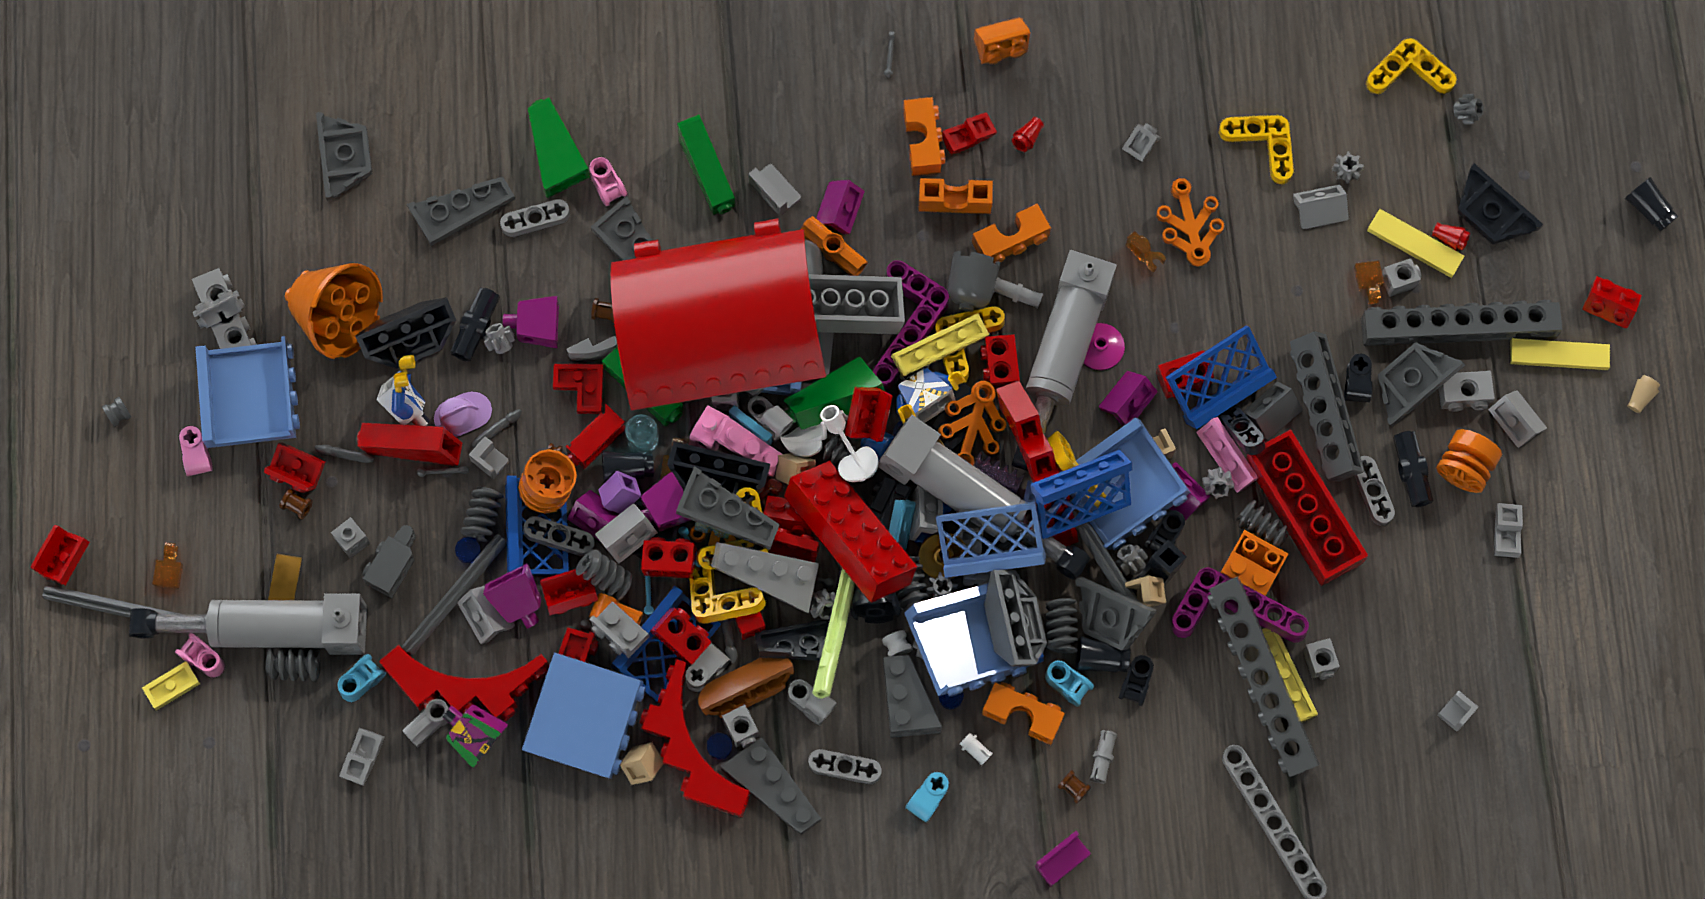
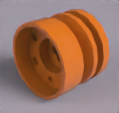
[1436,429,1502,493]
[518,449,577,513]

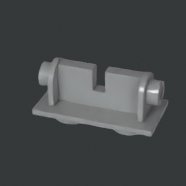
[193,289,245,329]

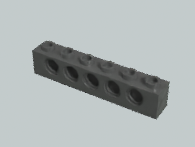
[1290,331,1364,482]

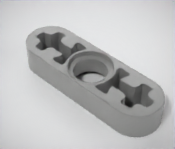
[500,199,570,237]
[1354,456,1395,526]
[809,749,881,784]

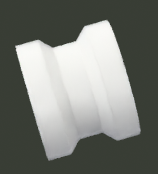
[882,630,912,657]

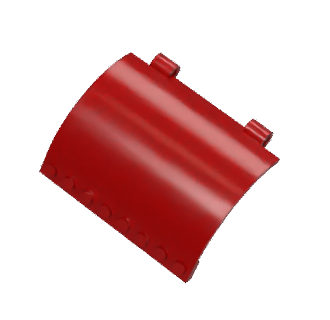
[611,219,826,410]

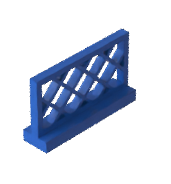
[1166,326,1277,429]
[1031,450,1132,539]
[505,476,569,576]
[611,586,721,703]

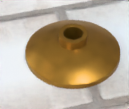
[919,533,969,579]

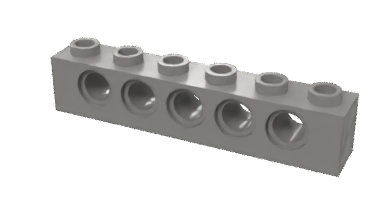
[192,268,257,349]

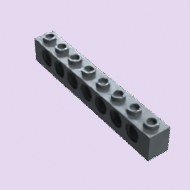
[1361,300,1563,346]
[1208,577,1319,777]

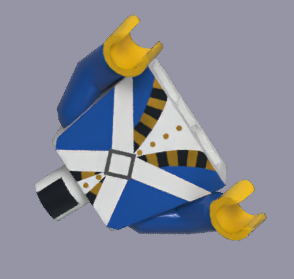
[377,355,430,426]
[896,368,967,423]

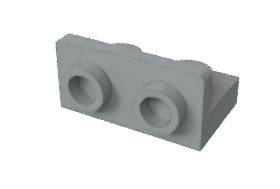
[590,601,650,658]

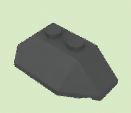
[984,570,1047,667]

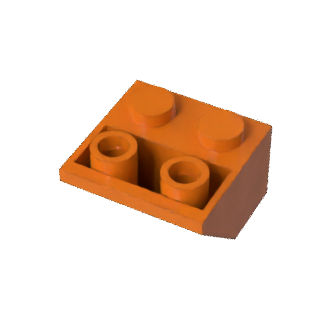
[974,17,1030,64]
[1221,530,1288,596]

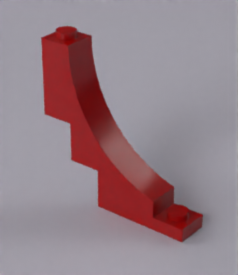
[996,381,1079,546]

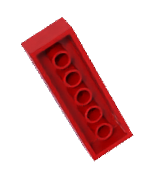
[1246,429,1368,586]
[784,461,917,602]

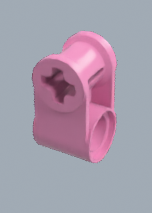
[589,157,628,207]
[179,426,213,477]
[175,633,225,678]

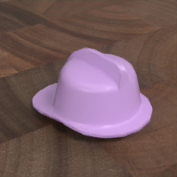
[434,392,492,437]

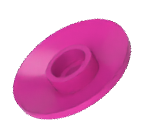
[1083,323,1125,370]

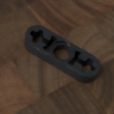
[1219,405,1266,455]

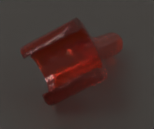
[758,479,783,501]

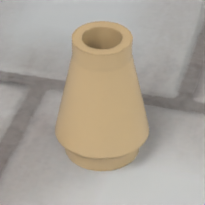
[1627,375,1660,413]

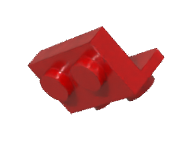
[1582,276,1642,328]
[845,387,892,442]
[264,442,326,493]
[763,496,812,537]
[31,525,90,586]
[768,528,819,563]
[540,569,598,615]
[558,627,599,663]

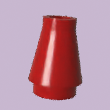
[1012,117,1044,152]
[1432,223,1470,251]

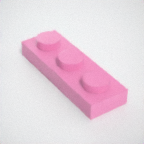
[713,417,782,477]
[1196,417,1258,493]

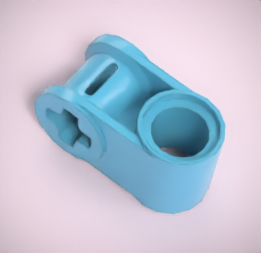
[337,654,386,702]
[1045,661,1094,707]
[905,772,949,822]

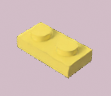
[142,661,200,711]

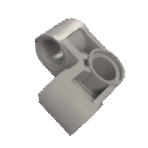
[747,396,794,442]
[788,679,837,726]

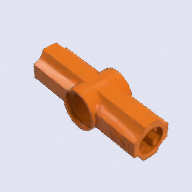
[800,216,868,276]

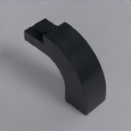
[1132,540,1187,597]

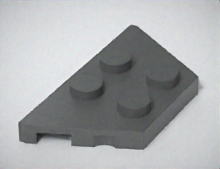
[316,112,373,201]
[1378,342,1465,427]
[1076,577,1156,650]

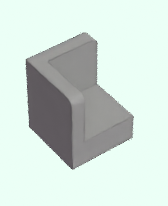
[469,437,509,479]
[1437,691,1478,732]

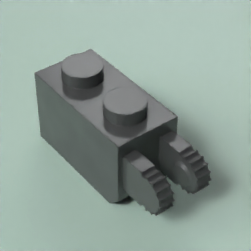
[362,525,416,599]

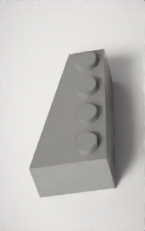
[711,542,819,613]

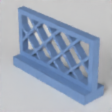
[936,502,1046,578]

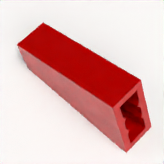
[357,423,462,466]

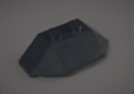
[355,297,457,369]
[667,441,770,502]

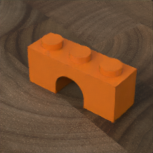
[903,97,945,176]
[919,178,993,214]
[972,203,1051,263]
[982,682,1065,745]

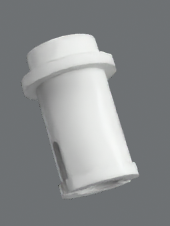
[960,733,993,765]

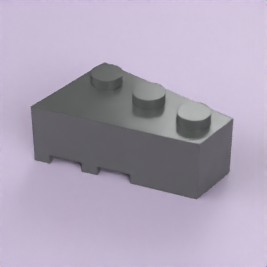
[883,655,942,738]

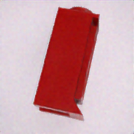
[565,403,626,470]

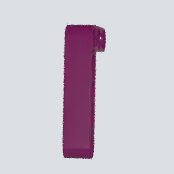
[873,260,949,391]
[1172,567,1309,643]

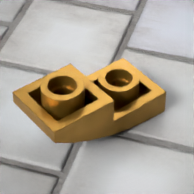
[268,554,302,600]

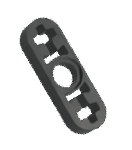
[523,516,594,556]

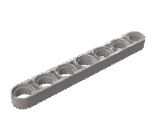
[1222,745,1327,899]

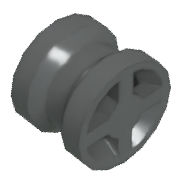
[102,397,131,427]

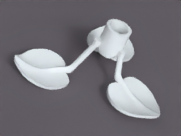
[780,405,890,482]

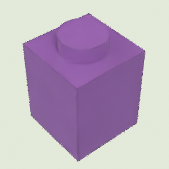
[598,471,641,513]

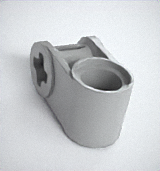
[686,643,731,692]

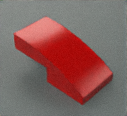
[942,112,997,155]

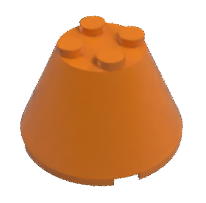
[285,263,383,359]

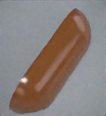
[698,658,794,718]

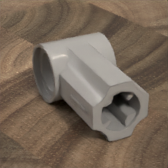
[402,699,449,747]

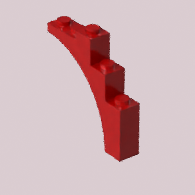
[379,645,550,721]
[640,659,751,818]

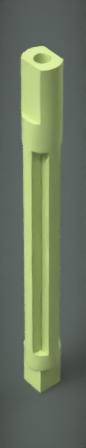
[813,568,856,699]

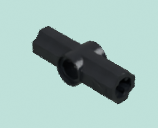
[450,288,500,362]
[1393,430,1433,508]

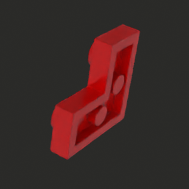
[553,364,604,414]

